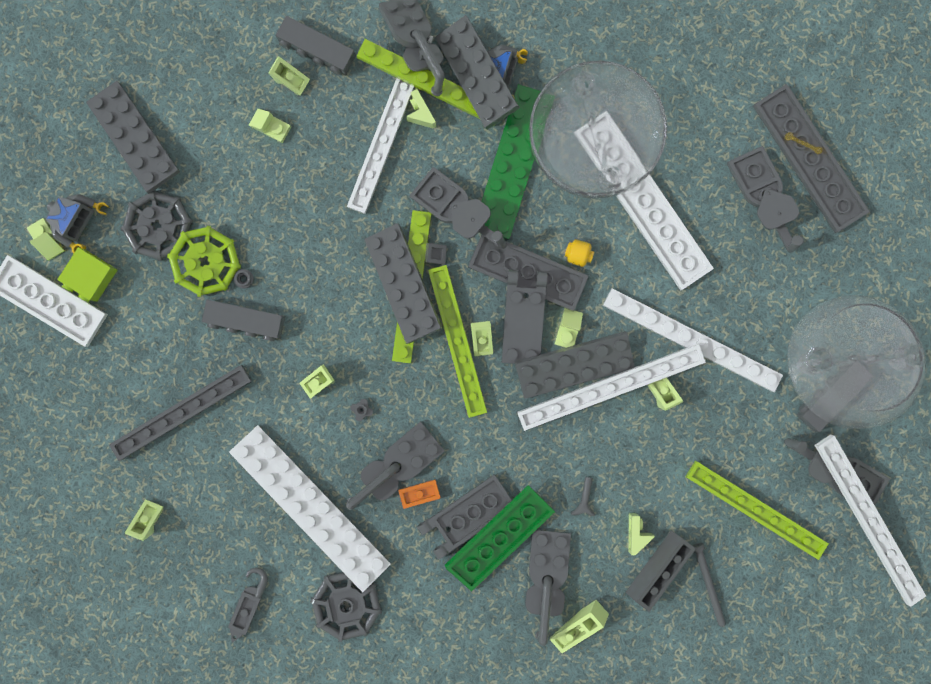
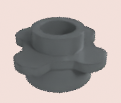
[350,399,373,421]

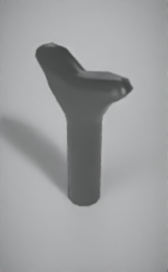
[571,477,595,516]

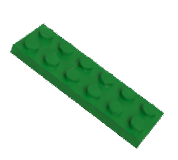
[445,485,555,592]

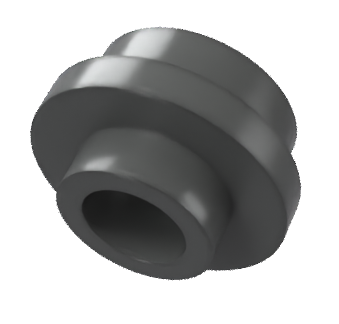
[234,269,254,289]

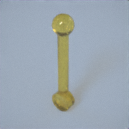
[785,132,823,154]

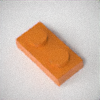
[398,479,441,509]

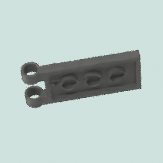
[501,269,547,364]
[417,474,512,560]

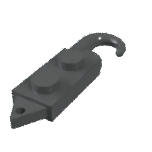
[228,567,268,643]

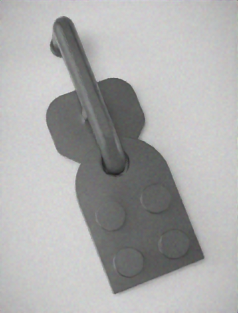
[379,0,445,96]
[727,146,804,253]
[410,167,507,249]
[346,421,445,510]
[784,438,890,506]
[525,530,571,646]

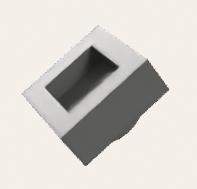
[425,243,447,264]

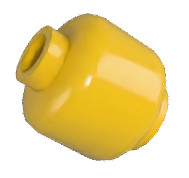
[565,239,594,267]

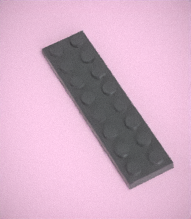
[753,84,870,233]

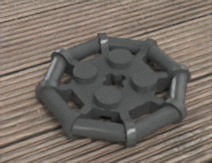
[121,190,193,261]
[310,572,382,642]

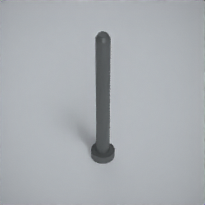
[692,543,726,627]

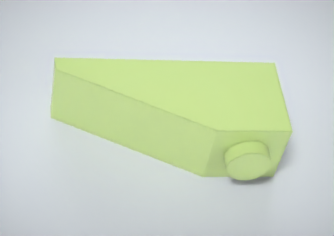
[549,600,609,653]

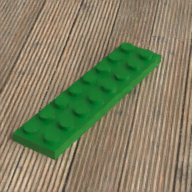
[481,84,554,240]

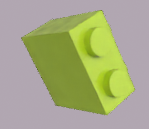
[57,247,118,302]

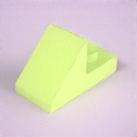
[268,56,310,96]
[407,89,436,128]
[249,109,291,143]
[27,218,65,261]
[554,308,583,348]
[471,321,493,356]
[300,364,335,399]
[647,377,683,411]
[125,499,163,541]
[628,513,655,555]

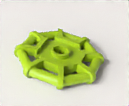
[167,225,241,297]

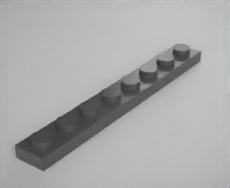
[109,365,252,461]

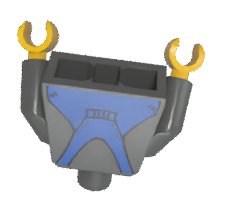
[487,45,528,98]
[46,194,109,254]

